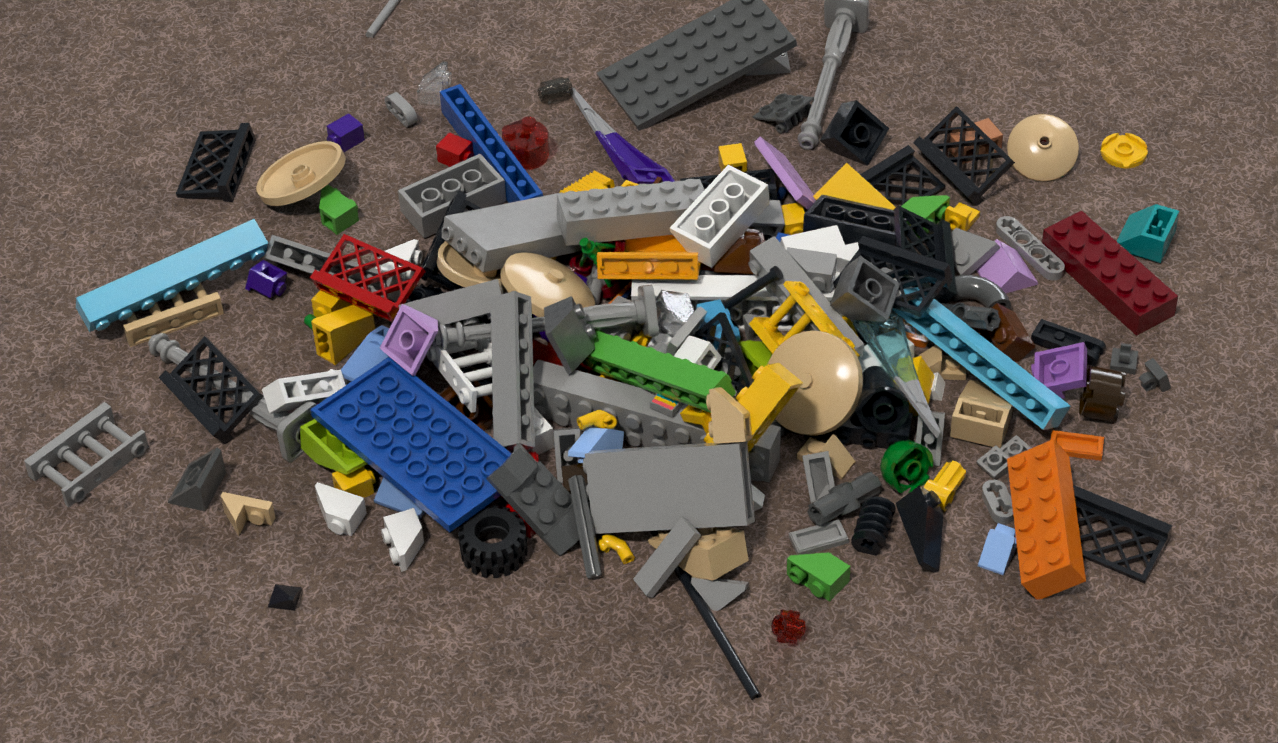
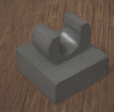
[1110,343,1138,375]
[1139,358,1171,392]

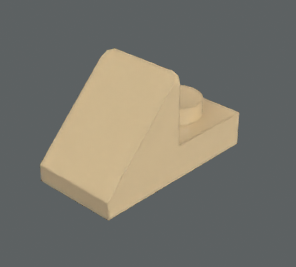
[917,345,966,380]
[797,434,855,480]
[221,492,275,536]

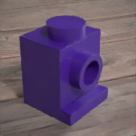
[245,260,287,298]

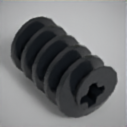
[851,496,896,555]

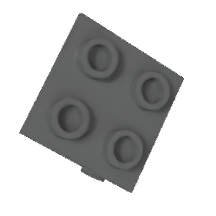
[752,93,814,133]

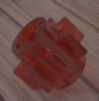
[771,610,806,644]

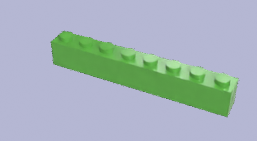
[580,330,736,413]

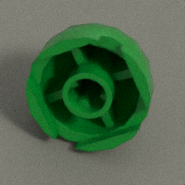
[880,440,934,493]

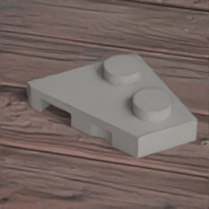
[951,228,1001,275]

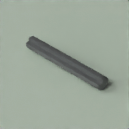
[568,475,602,579]

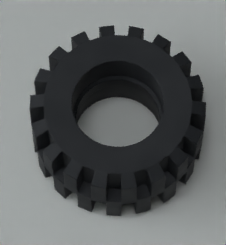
[458,505,528,578]

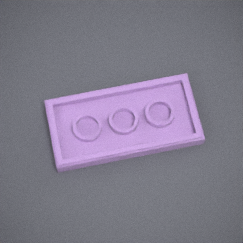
[755,137,816,210]

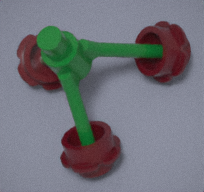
[570,238,626,301]

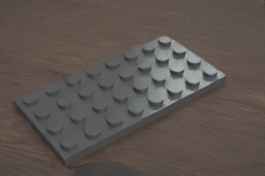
[597,0,797,131]

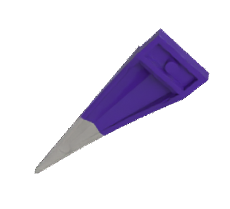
[570,87,675,184]

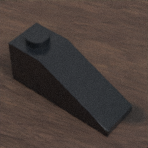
[895,485,943,573]

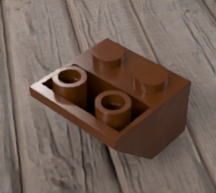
[975,303,1036,362]

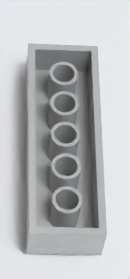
[557,179,704,246]

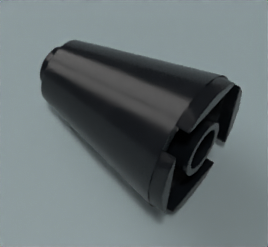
[857,366,909,433]

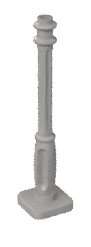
[797,0,869,150]

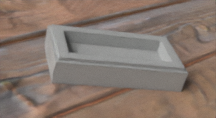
[666,307,707,356]
[789,519,849,555]

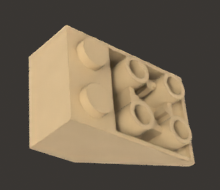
[950,380,1015,448]
[648,526,749,581]

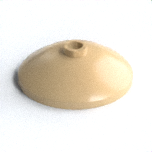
[1007,114,1079,181]

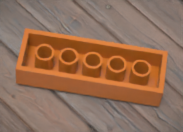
[1007,439,1086,599]

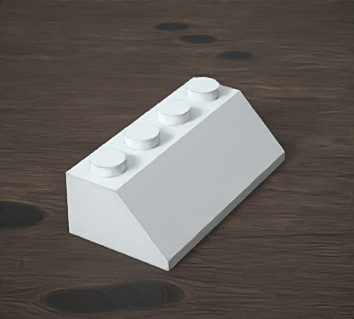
[670,165,770,268]

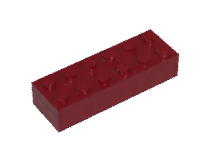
[1042,210,1178,336]

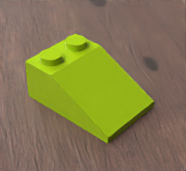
[300,419,368,475]

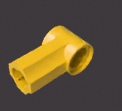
[924,460,966,511]

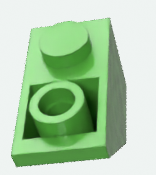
[319,184,359,235]
[901,195,950,238]
[787,552,851,602]

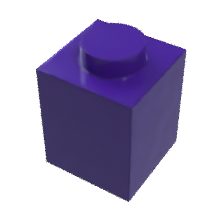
[327,113,365,153]

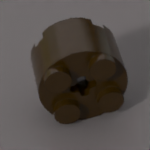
[1079,366,1126,423]

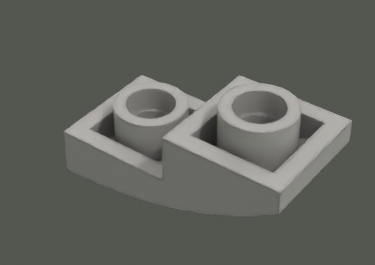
[976,435,1031,479]

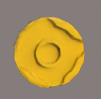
[1100,133,1148,169]

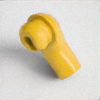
[576,410,617,430]
[597,534,635,564]

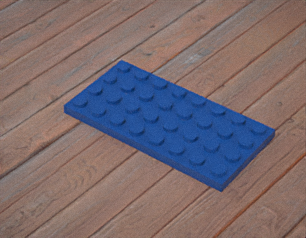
[311,357,512,533]

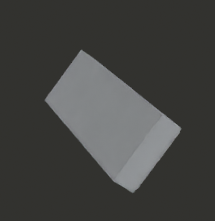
[633,517,701,598]

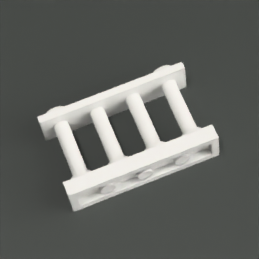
[426,322,493,413]

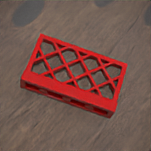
[310,234,425,323]

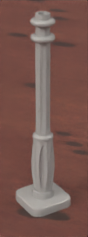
[435,285,659,349]
[148,333,317,463]

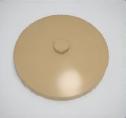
[256,141,346,206]
[437,241,507,293]
[500,252,595,317]
[767,331,863,435]

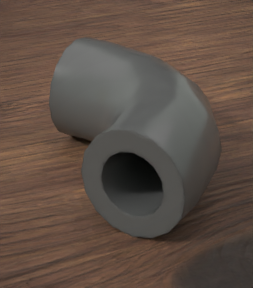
[952,275,1011,309]

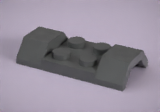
[486,443,579,556]

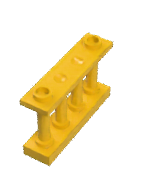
[749,281,860,357]

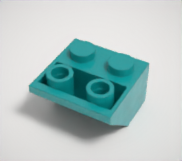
[1117,204,1179,263]

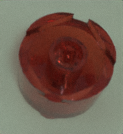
[502,116,550,170]

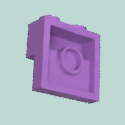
[1031,342,1087,399]

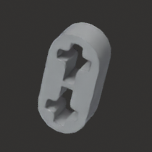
[385,92,418,127]
[982,479,1014,524]

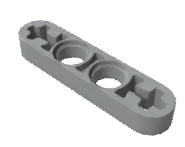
[996,216,1065,280]

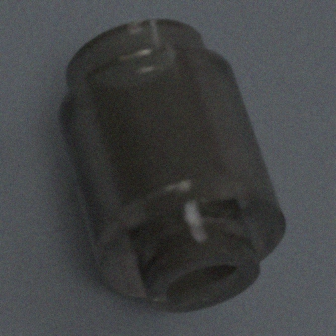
[537,77,573,104]

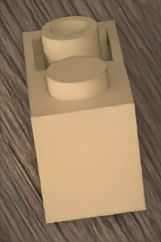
[706,387,752,444]

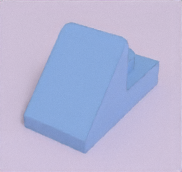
[978,523,1017,575]

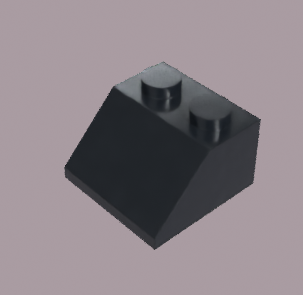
[820,100,890,166]

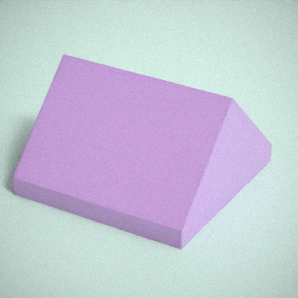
[976,239,1038,293]
[380,304,438,376]

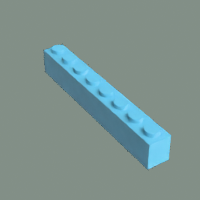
[76,219,268,332]
[892,287,1071,430]

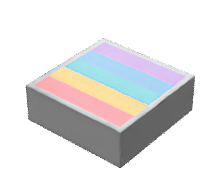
[650,393,684,418]

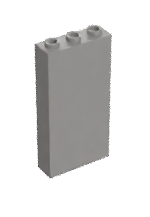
[441,192,602,272]
[583,441,755,534]

